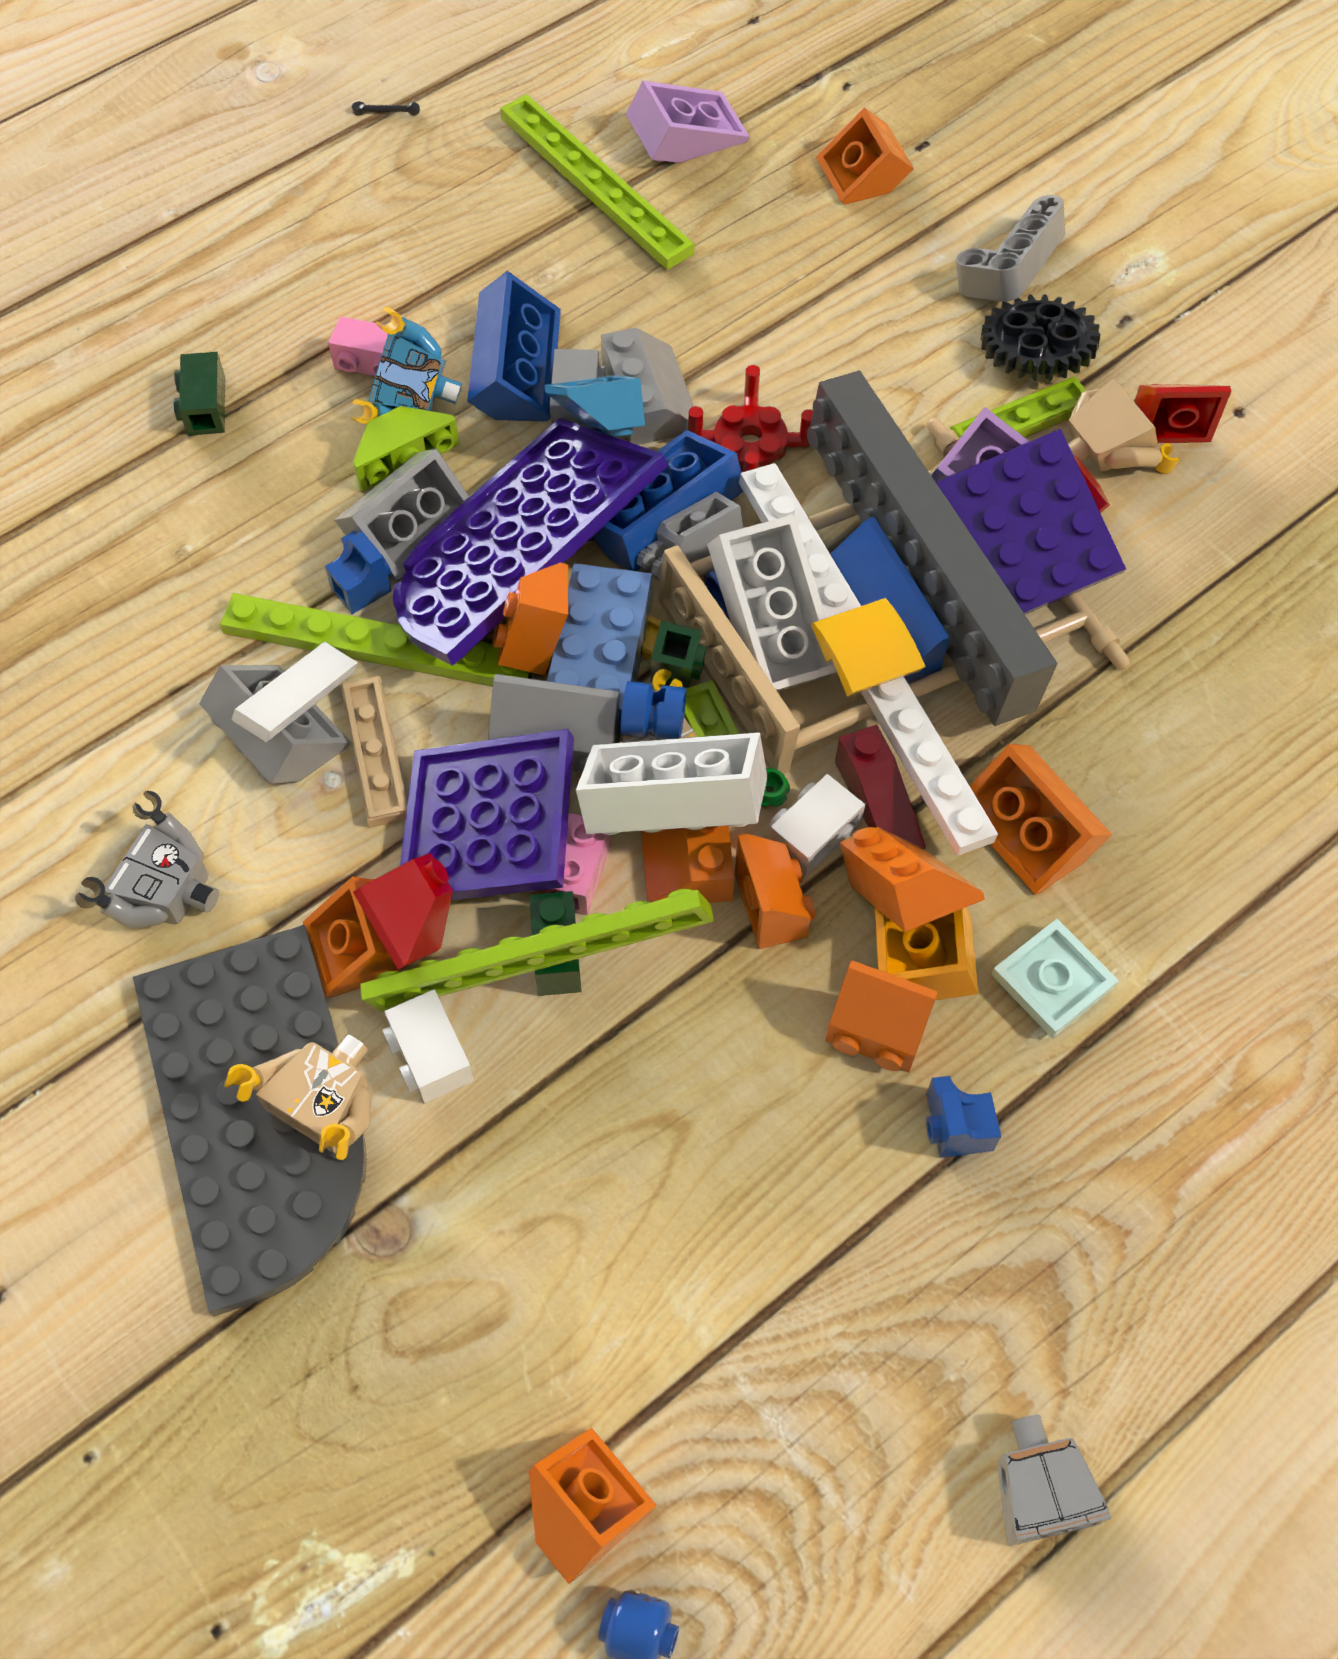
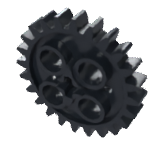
[981,294,1101,381]

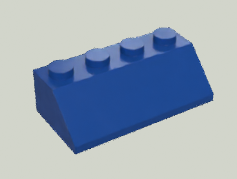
[467,270,561,422]
[592,430,744,571]
[830,516,950,684]

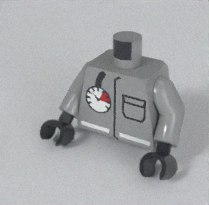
[75,791,219,929]

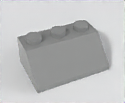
[601,327,694,445]
[334,448,469,581]
[199,665,350,784]
[488,674,621,774]

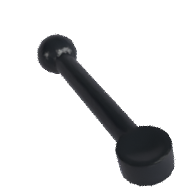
[352,101,420,116]

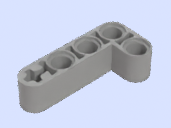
[956,195,1065,302]

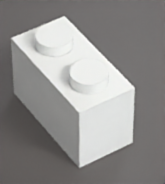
[769,774,865,878]
[382,989,474,1104]

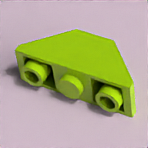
[353,406,459,492]

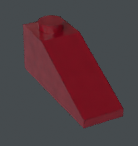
[835,724,926,849]

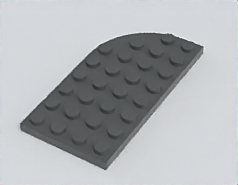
[133,925,367,1317]

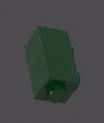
[174,351,225,436]
[650,621,707,689]

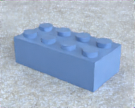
[547,563,653,733]

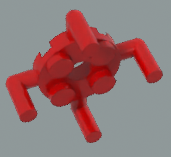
[688,365,813,472]

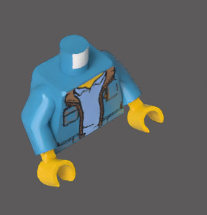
[351,307,462,424]

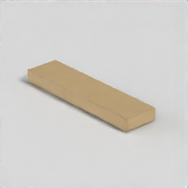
[340,676,407,828]

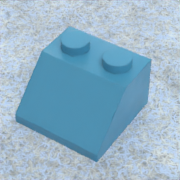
[544,375,645,436]

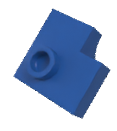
[325,531,391,614]
[926,1076,1001,1158]

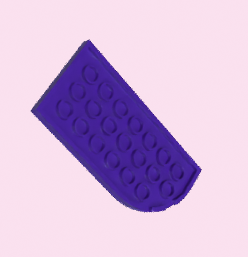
[393,418,668,666]

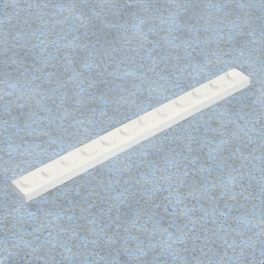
[739,463,998,856]

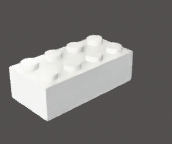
[707,514,837,692]
[576,733,767,835]

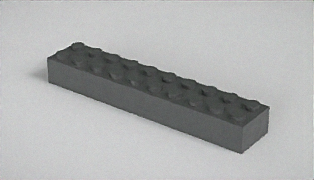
[807,370,1058,726]

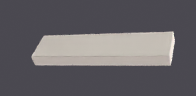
[231,642,358,742]

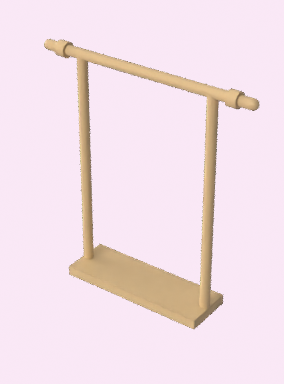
[658,418,1130,774]

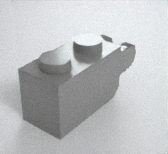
[636,492,743,581]

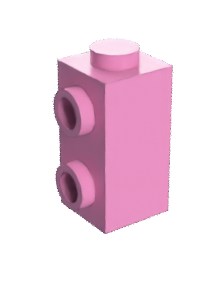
[328,317,388,376]
[545,813,611,915]

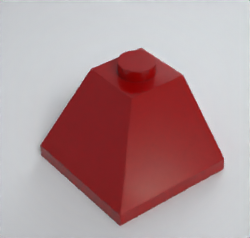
[1134,384,1232,443]
[353,853,453,970]

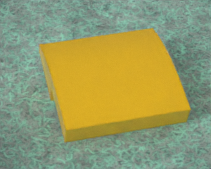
[811,598,926,697]

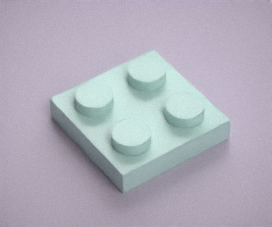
[991,919,1119,1039]

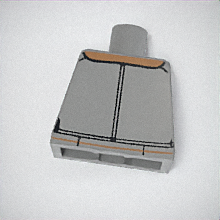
[998,1414,1111,1547]

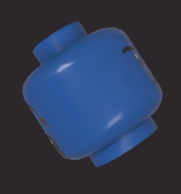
[598,1589,679,1659]

